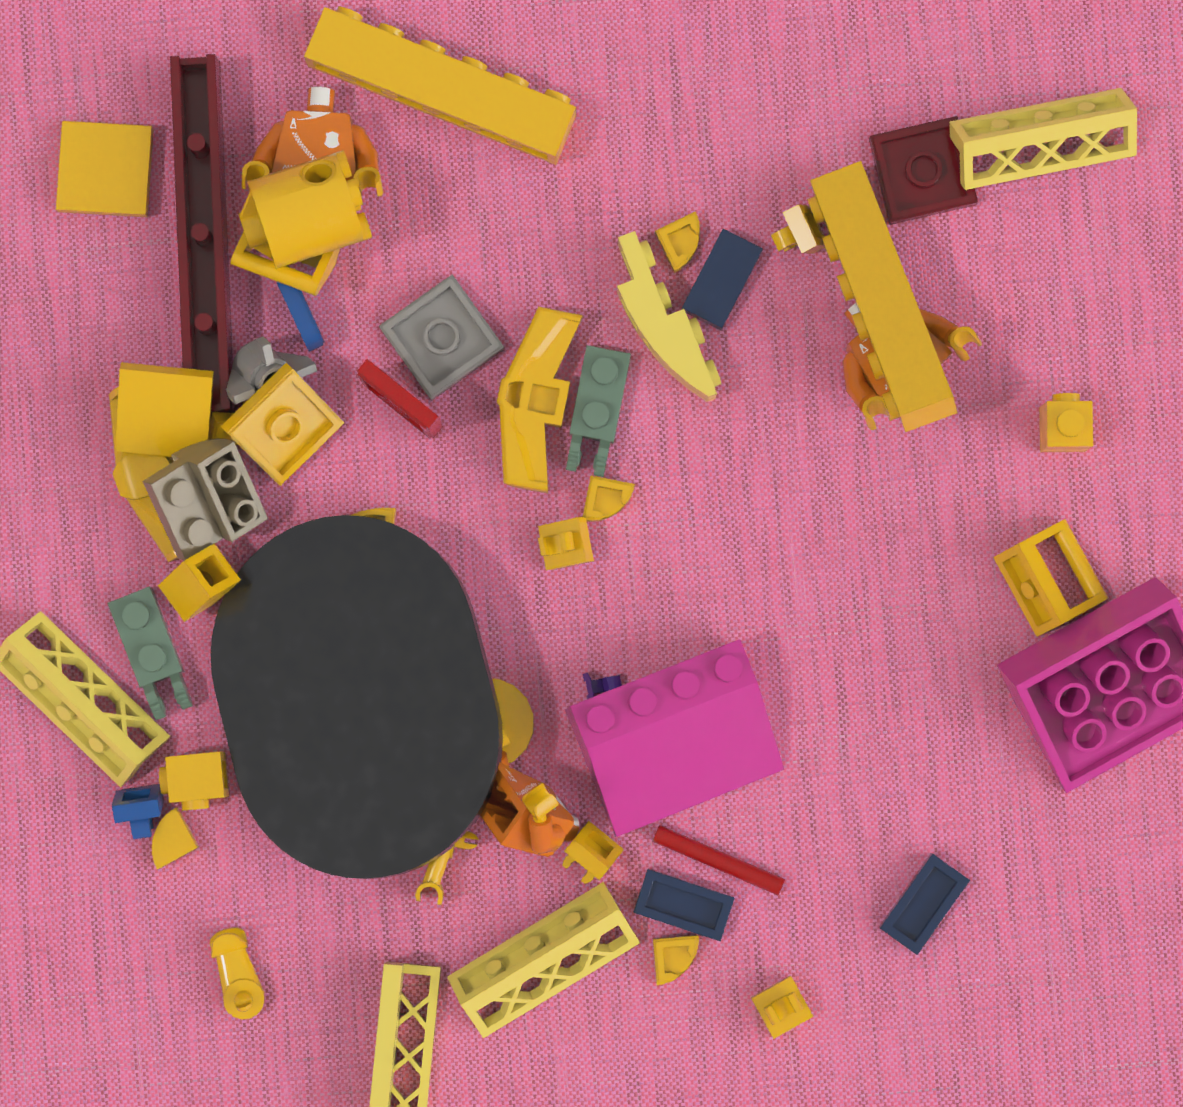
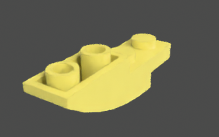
[617,231,721,402]

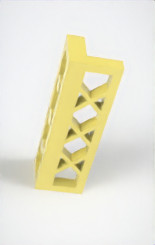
[949,88,1137,190]
[0,611,170,788]
[447,882,640,1038]
[369,962,441,1107]

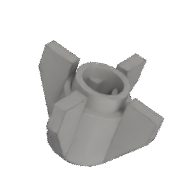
[226,336,317,404]

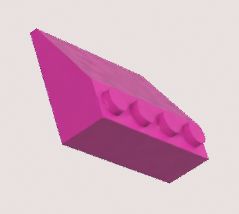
[997,577,1183,793]
[565,639,785,837]

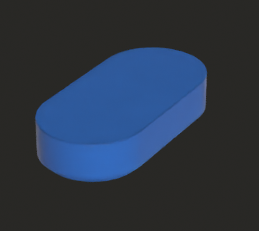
[276,265,325,352]

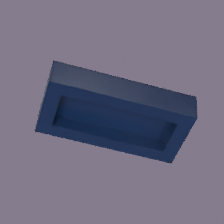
[682,229,763,330]
[878,853,970,955]
[633,869,735,942]

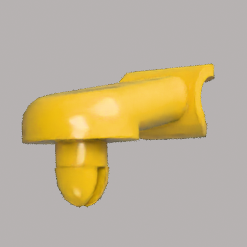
[415,831,479,906]
[210,927,265,1020]

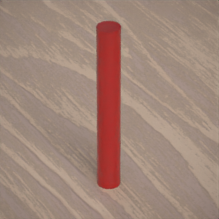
[652,825,785,896]

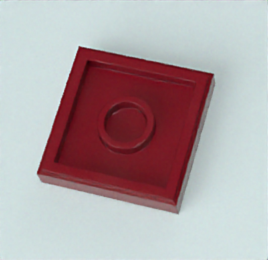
[869,116,978,225]

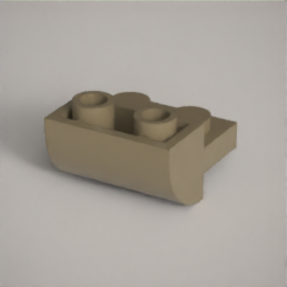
[142,439,268,561]

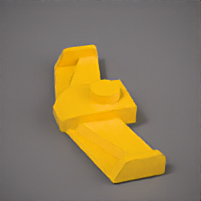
[497,306,583,494]
[109,387,178,562]

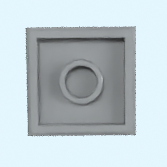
[379,275,505,401]

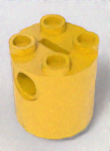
[238,150,372,269]

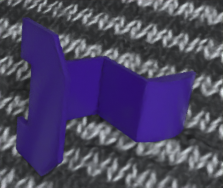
[583,672,622,699]

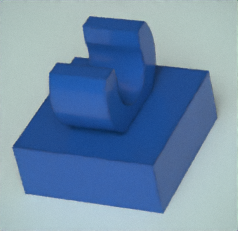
[112,784,164,840]

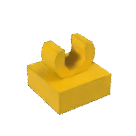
[771,204,825,254]
[538,517,594,571]
[562,821,624,884]
[751,975,814,1039]

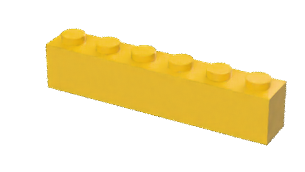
[304,6,576,165]
[807,161,958,433]

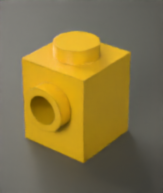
[1039,393,1093,452]
[158,544,241,622]
[159,751,229,811]

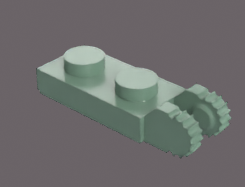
[566,345,631,477]
[107,586,193,720]

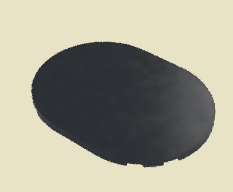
[211,515,503,879]

